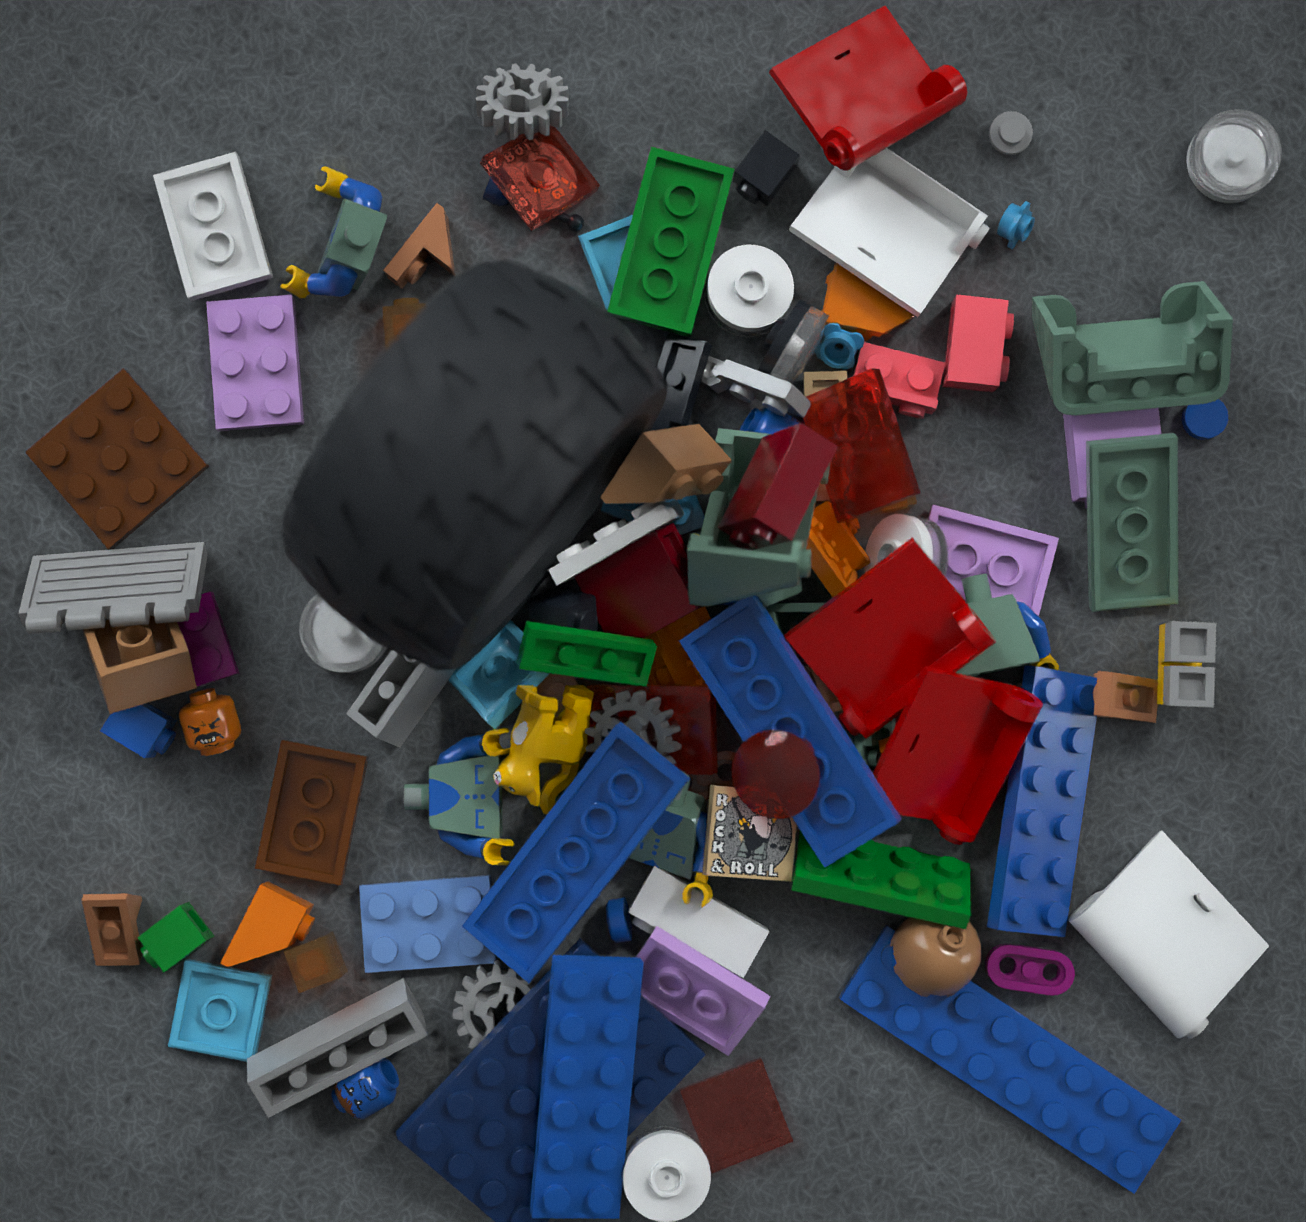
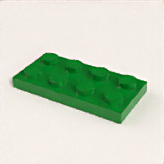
[607,147,735,337]
[791,829,971,929]

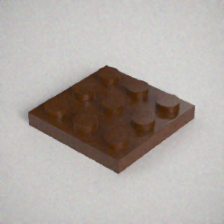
[25,368,210,550]

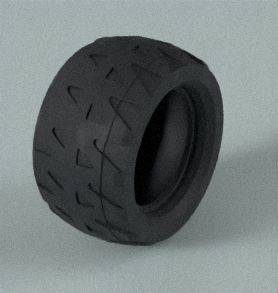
[282,260,667,670]

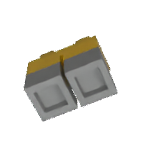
[1157,621,1216,707]

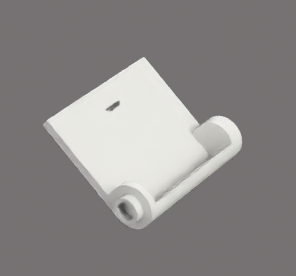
[789,148,990,317]
[1068,831,1269,1039]

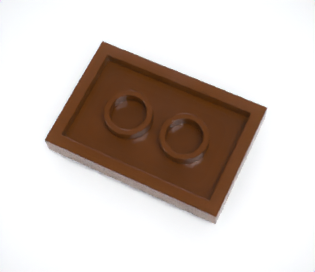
[255,740,369,885]

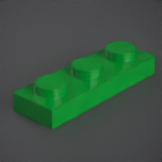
[516,621,657,687]

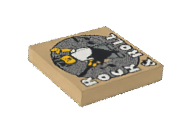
[702,785,797,882]

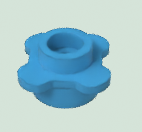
[997,201,1035,249]
[815,323,864,369]

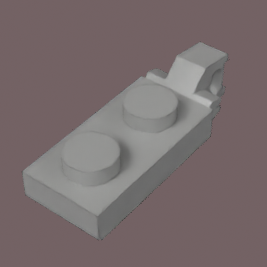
[701,356,811,417]

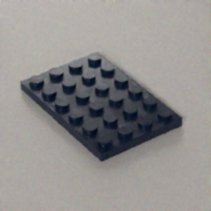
[396,938,706,1222]

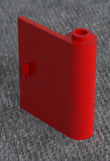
[769,6,967,171]
[784,537,996,738]
[873,666,1043,845]

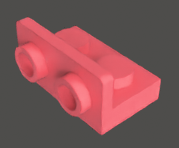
[849,342,946,418]

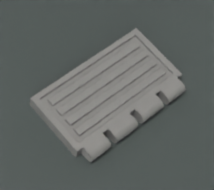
[18,542,207,634]

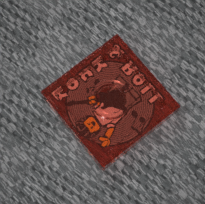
[480,125,600,231]
[680,1057,793,1173]

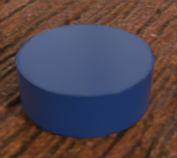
[1182,399,1228,440]
[606,897,632,943]

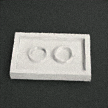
[153,152,273,301]
[548,500,685,585]

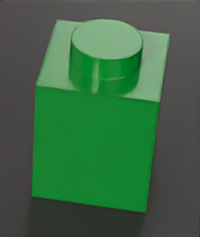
[137,902,214,972]

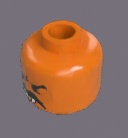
[179,688,241,756]

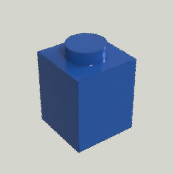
[100,703,177,758]

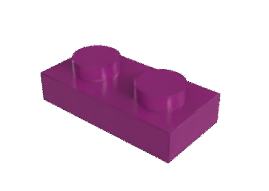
[177,591,239,687]

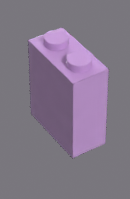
[1063,408,1161,508]

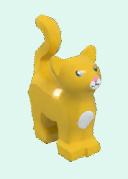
[493,685,594,815]

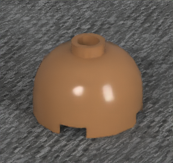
[890,917,981,997]

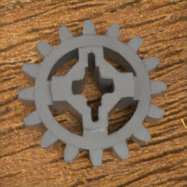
[476,64,569,140]
[453,960,536,1050]

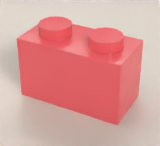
[942,295,1014,392]

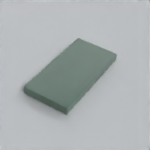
[1086,433,1178,612]

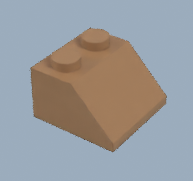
[600,424,732,504]

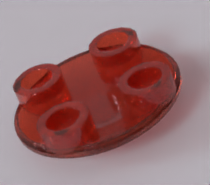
[732,730,820,819]

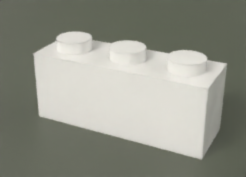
[628,866,769,978]

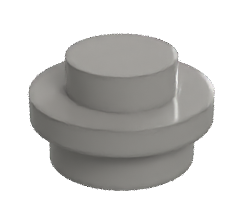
[989,111,1033,155]

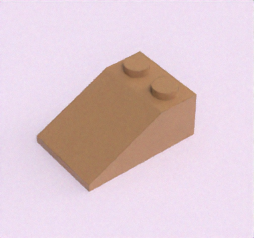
[82,616,197,714]

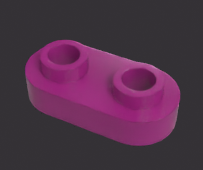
[985,943,1075,996]

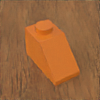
[220,881,315,967]

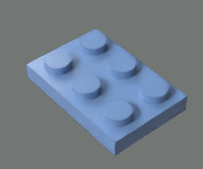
[359,875,496,973]

